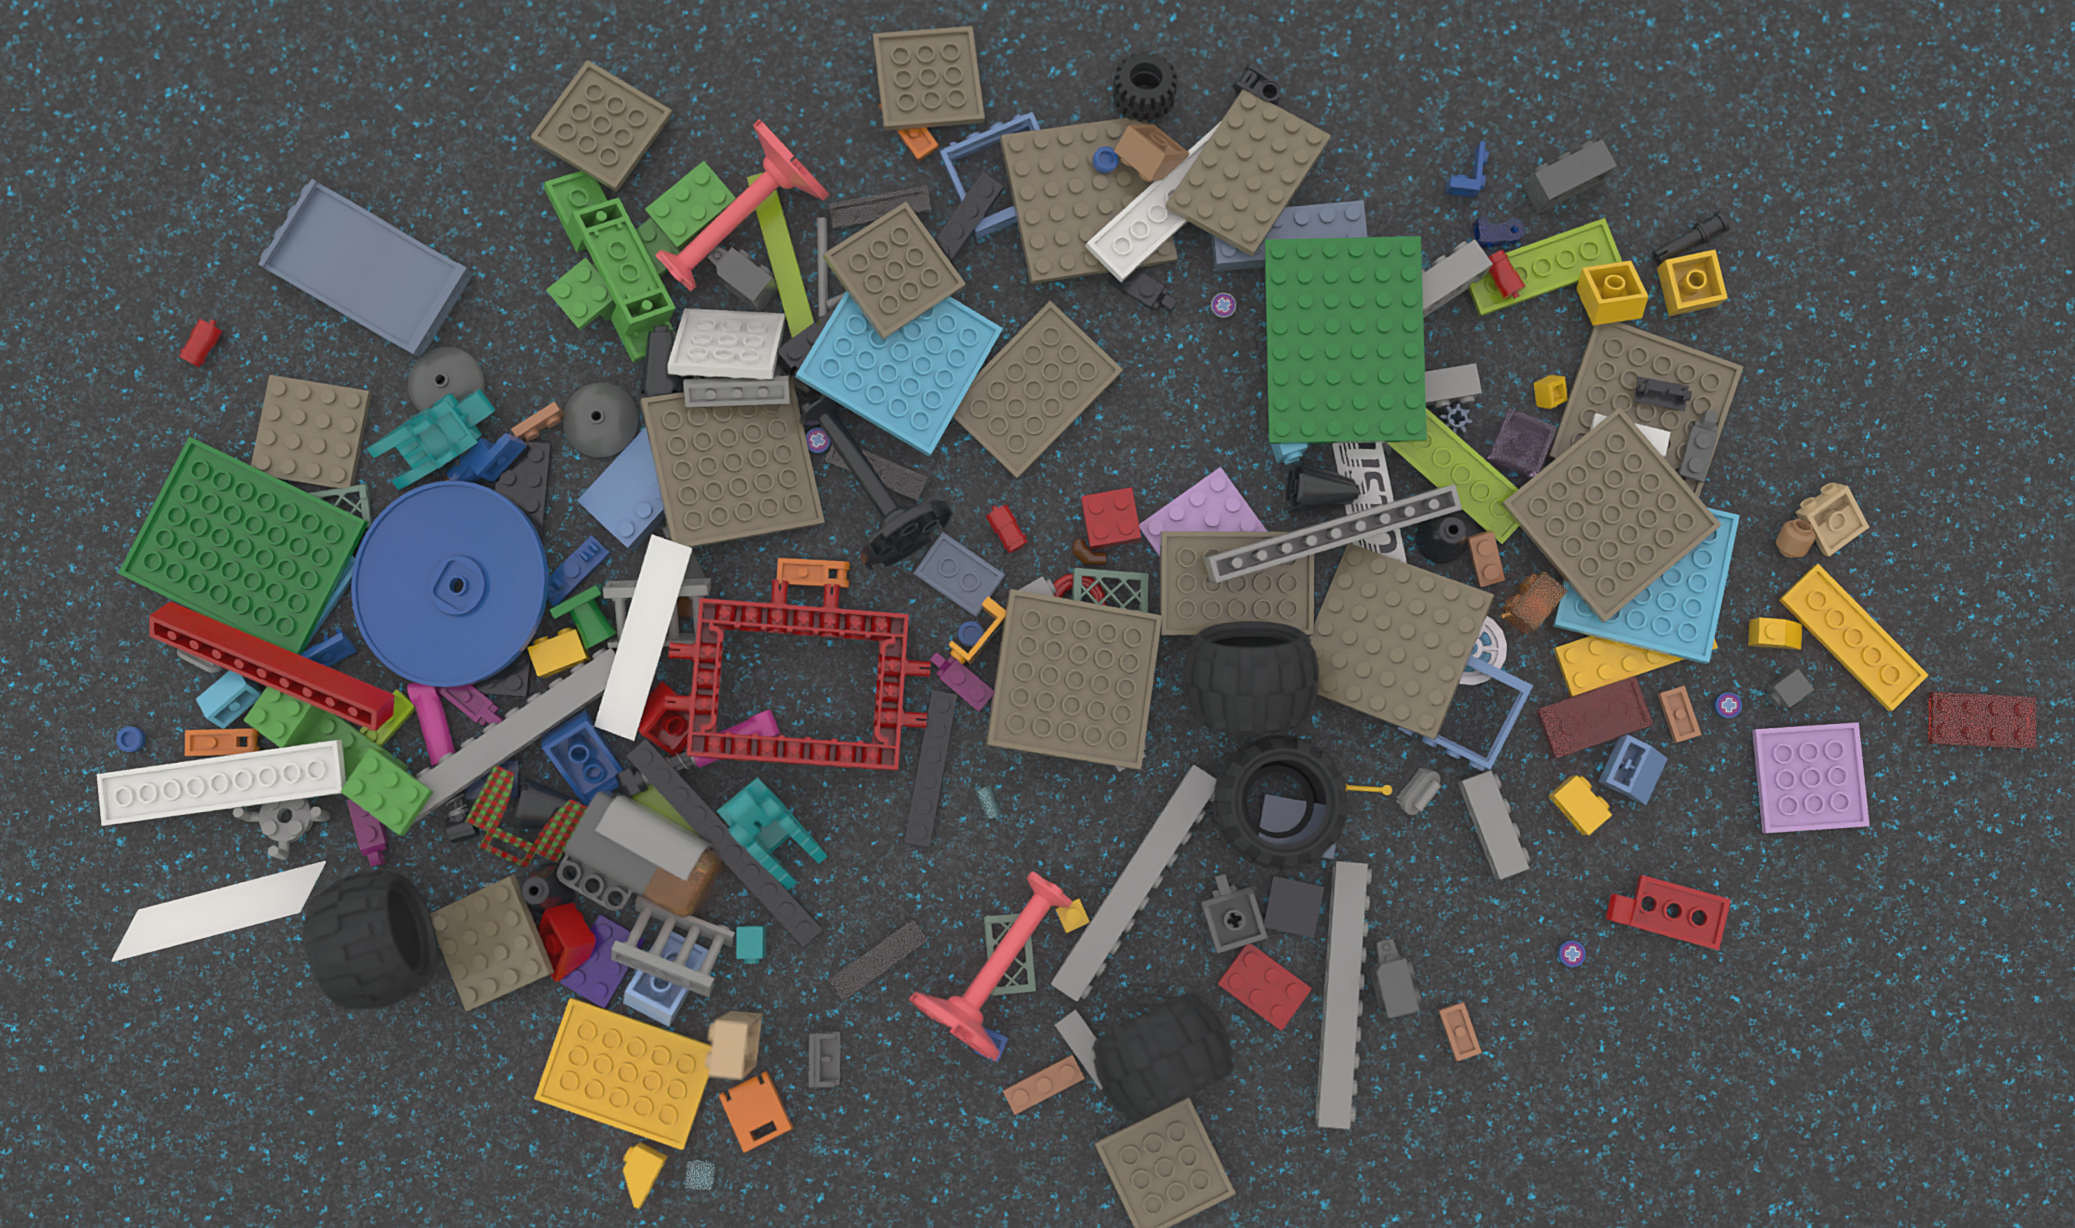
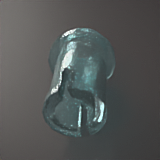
[975,786,1002,820]

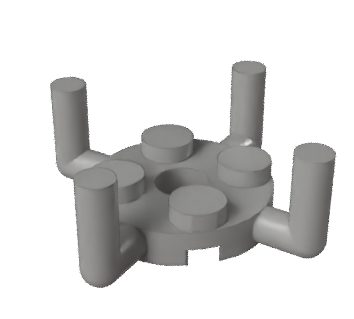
[233,798,330,860]

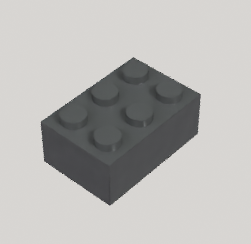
[1523,139,1617,214]

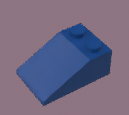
[542,709,625,807]

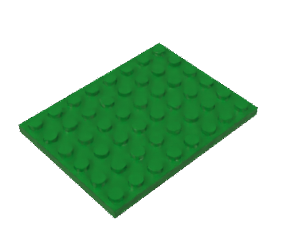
[1265,236,1427,444]
[118,437,369,655]

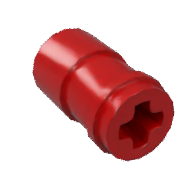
[1488,250,1526,300]
[179,318,223,368]
[986,504,1028,554]

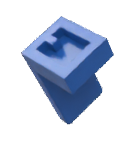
[1445,141,1488,197]

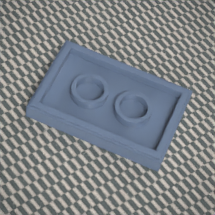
[913,532,1005,617]
[1258,794,1336,859]

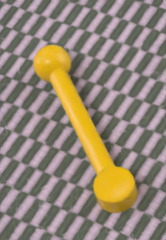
[1346,784,1392,795]

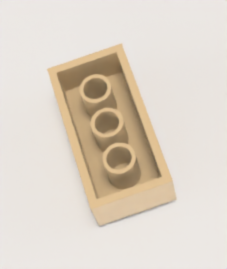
[706,1011,762,1079]

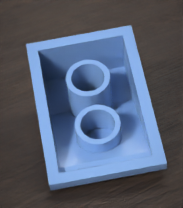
[623,931,709,1027]

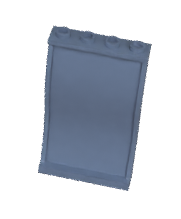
[259,179,473,358]

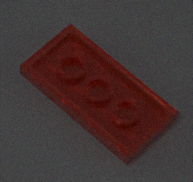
[1536,676,1654,759]
[1928,692,2036,749]

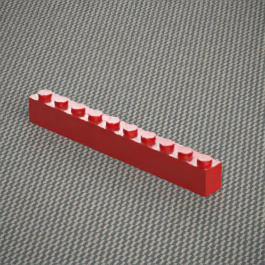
[149,601,395,731]

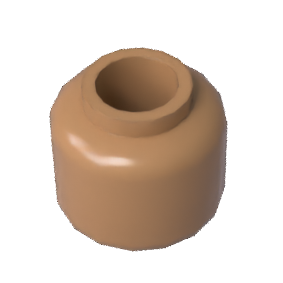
[1775,519,1816,558]

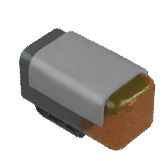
[557,790,724,918]

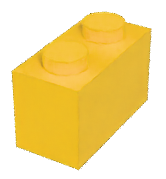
[527,627,592,678]
[1548,775,1612,835]

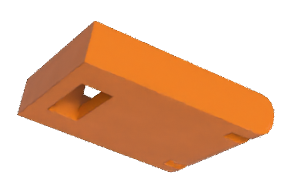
[719,1071,794,1153]

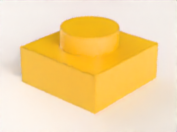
[1056,898,1090,933]

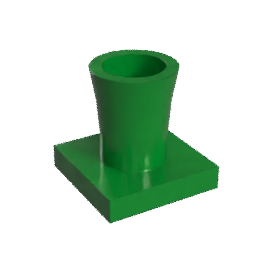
[550,583,617,650]

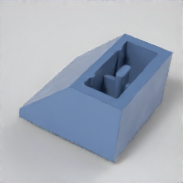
[1598,735,1668,805]

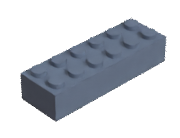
[1211,200,1367,272]

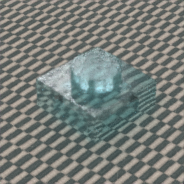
[685,1160,715,1190]

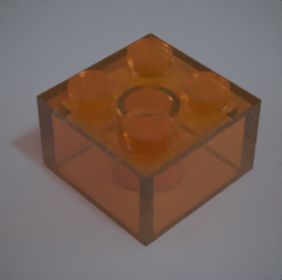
[1500,571,1568,635]

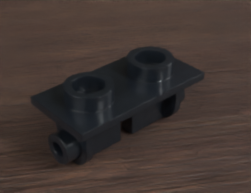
[1634,377,1692,411]

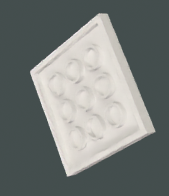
[668,308,786,380]

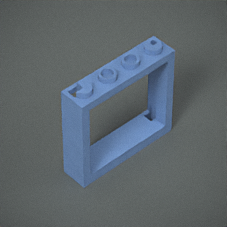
[940,112,1040,239]
[1398,655,1533,771]

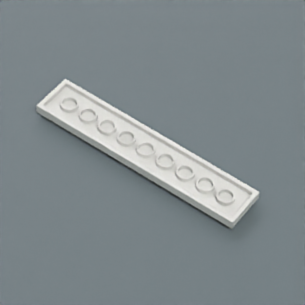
[97,740,346,826]

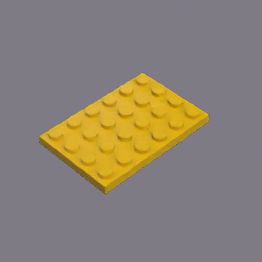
[534,998,712,1150]

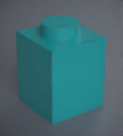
[736,925,766,964]

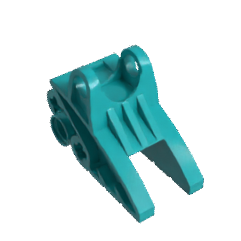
[367,389,496,490]
[717,777,828,890]

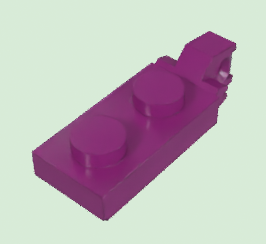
[930,652,994,712]
[438,684,504,726]
[347,799,388,867]

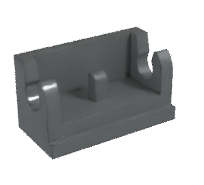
[809,1031,841,1088]

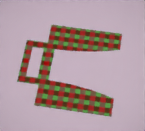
[465,765,588,868]

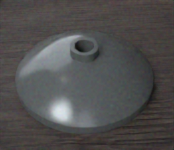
[408,347,485,412]
[563,382,639,458]

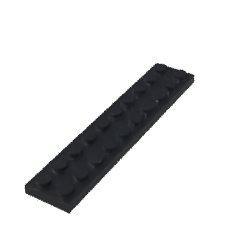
[476,442,553,697]

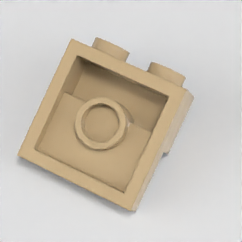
[1795,483,1869,557]

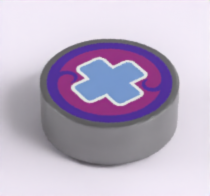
[1210,293,1236,320]

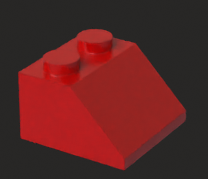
[638,681,690,757]
[537,903,596,982]

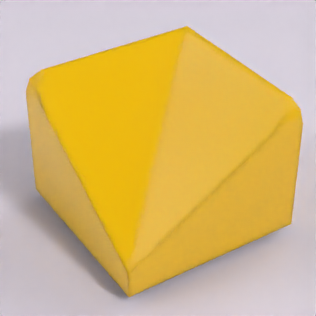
[1534,375,1568,409]

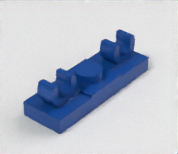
[547,535,611,607]
[300,628,357,667]

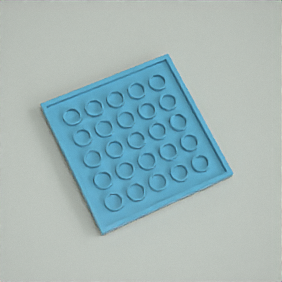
[795,291,1003,456]
[1553,508,1740,664]

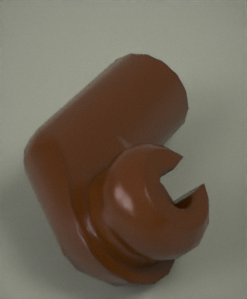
[1072,538,1106,565]

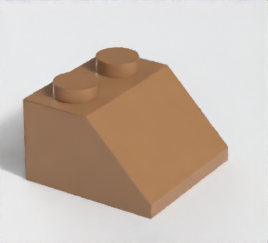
[1114,124,1190,182]

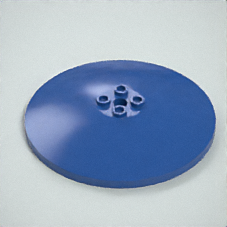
[351,481,549,687]

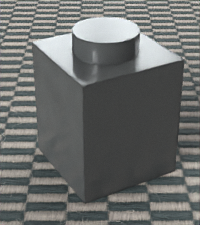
[1765,669,1814,709]

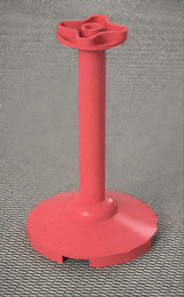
[655,119,830,291]
[909,871,1072,1061]

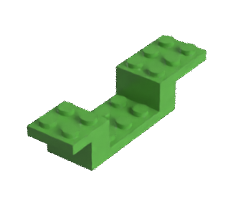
[546,161,736,331]
[543,171,676,363]
[244,686,434,836]

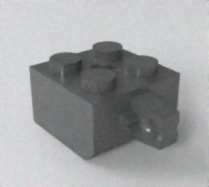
[708,246,779,312]
[1199,874,1268,953]
[1369,939,1421,1018]

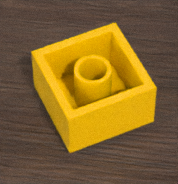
[1657,250,1728,316]
[1576,261,1648,325]

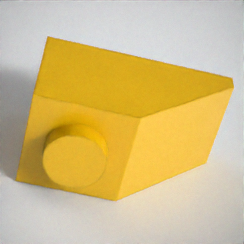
[1748,618,1802,650]
[623,1142,668,1209]

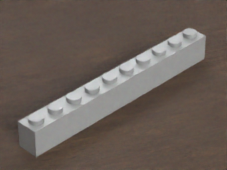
[1203,484,1462,583]
[412,648,616,825]
[1051,765,1216,1001]
[1315,861,1371,1129]

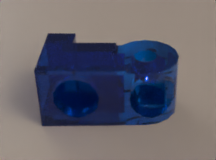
[1473,217,1525,248]

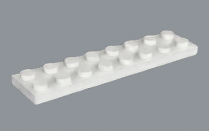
[1085,122,1221,282]

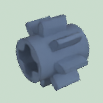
[1439,403,1472,434]

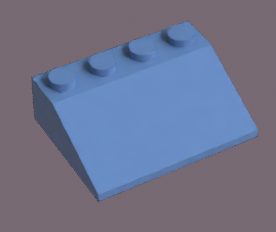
[577,427,665,552]

